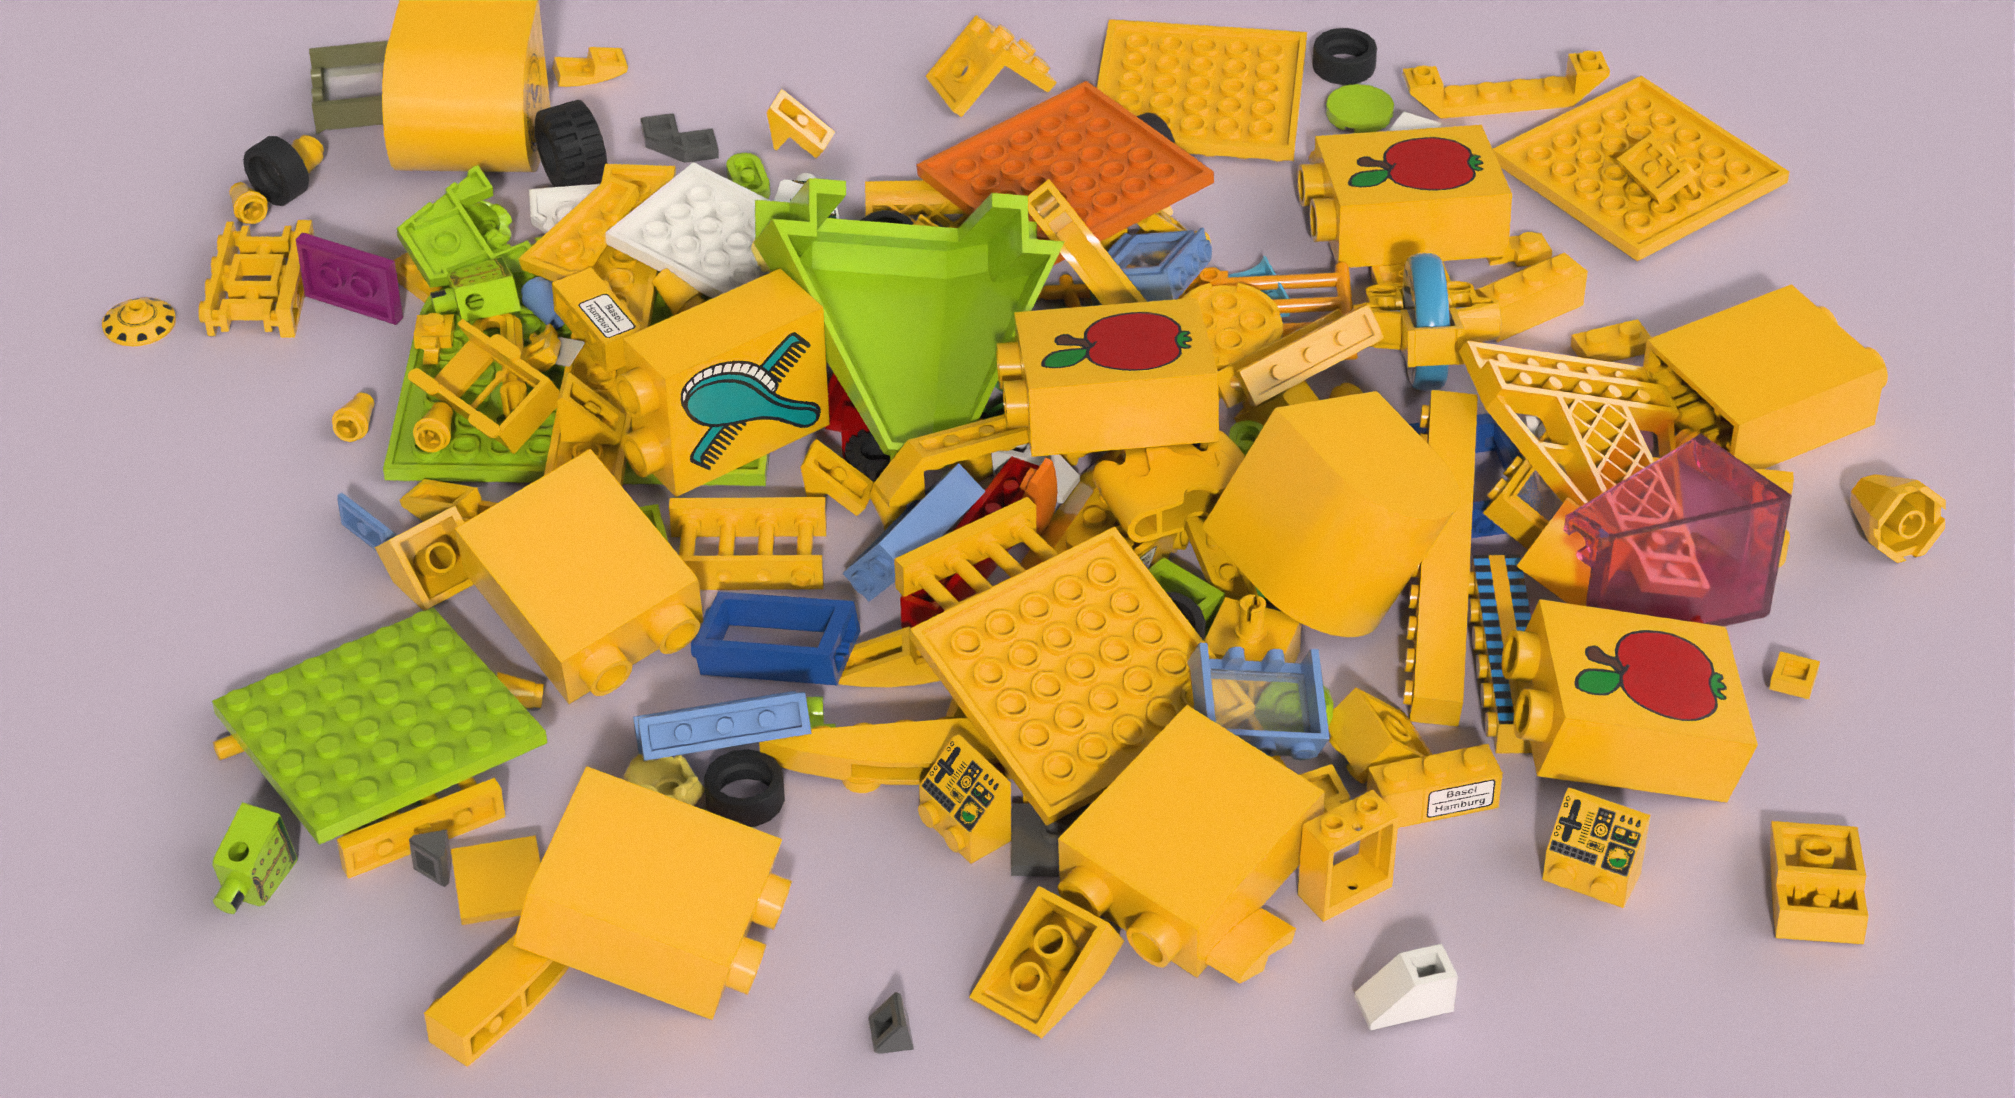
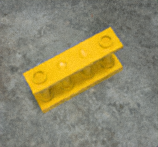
[1218,304,1384,408]
[669,497,827,590]
[894,497,1058,612]
[336,777,505,879]

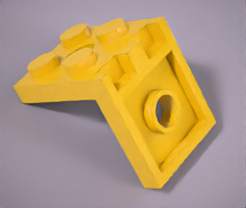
[925,15,1057,117]

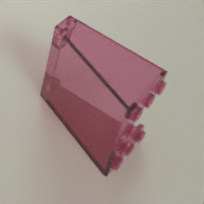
[1563,434,1792,627]

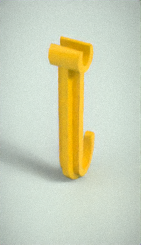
[472,313,528,418]

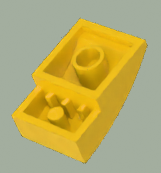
[1770,821,1869,944]

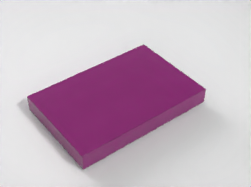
[295,232,403,325]

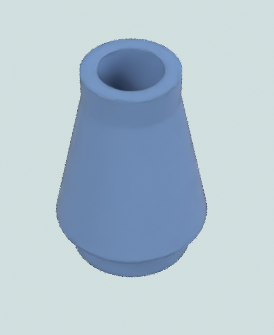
[521,277,565,330]

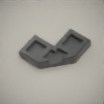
[640,114,719,163]

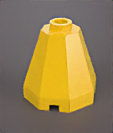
[1851,474,1946,563]

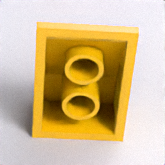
[969,886,1124,1039]

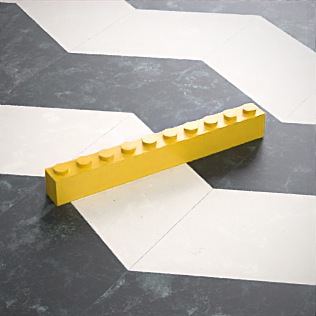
[1403,390,1478,727]

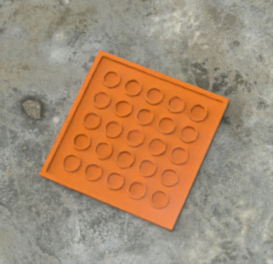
[916,81,1214,266]

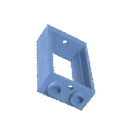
[842,463,985,602]

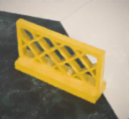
[865,180,969,228]

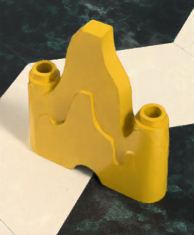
[1093,431,1246,543]

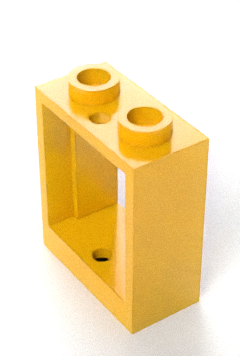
[1298,789,1399,922]

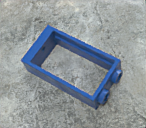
[691,591,861,686]

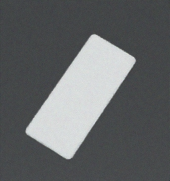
[555,337,585,367]

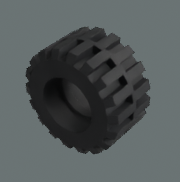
[534,100,607,187]

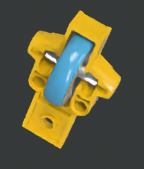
[1352,252,1502,391]

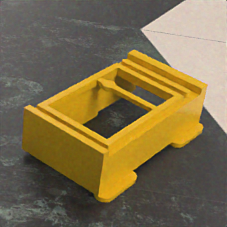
[408,319,560,454]

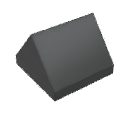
[409,830,451,887]
[868,992,914,1054]

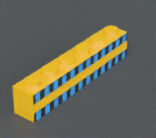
[1468,555,1532,754]

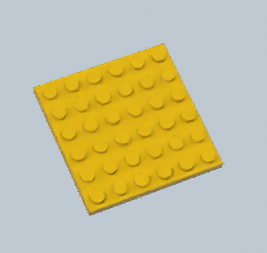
[1097,19,1307,161]
[1493,76,1790,261]
[909,526,1255,826]

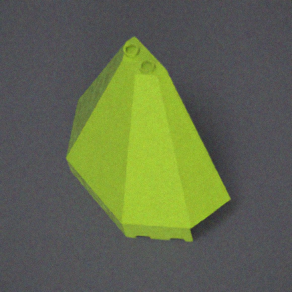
[753,178,1065,467]

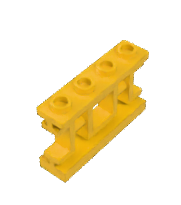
[198,220,314,338]

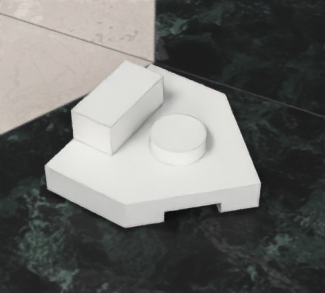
[529,184,600,234]

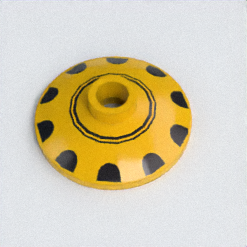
[102,297,176,346]

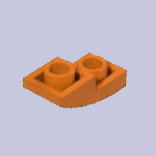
[1020,458,1058,536]

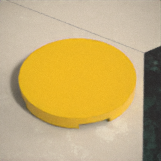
[1181,283,1283,370]

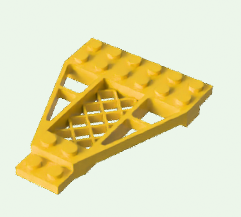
[1459,341,1709,596]

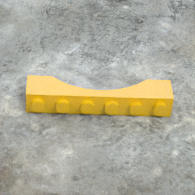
[1028,179,1147,305]

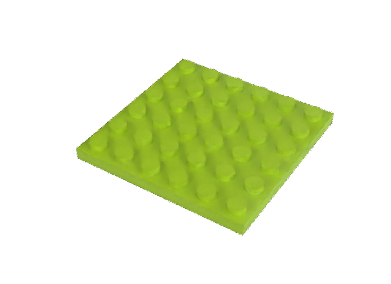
[212,607,548,845]

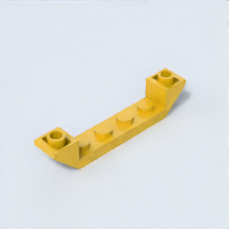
[1402,51,1610,119]
[874,414,1092,508]

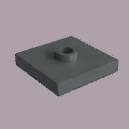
[1011,803,1091,876]

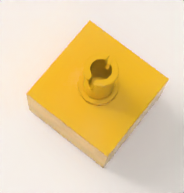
[1204,594,1302,699]

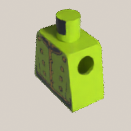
[430,256,521,321]
[212,802,298,914]

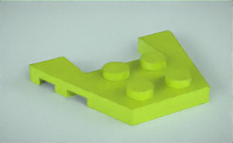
[397,165,533,288]

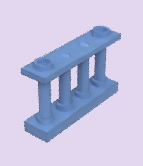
[633,690,812,761]

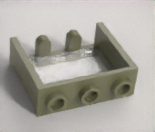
[309,40,388,134]

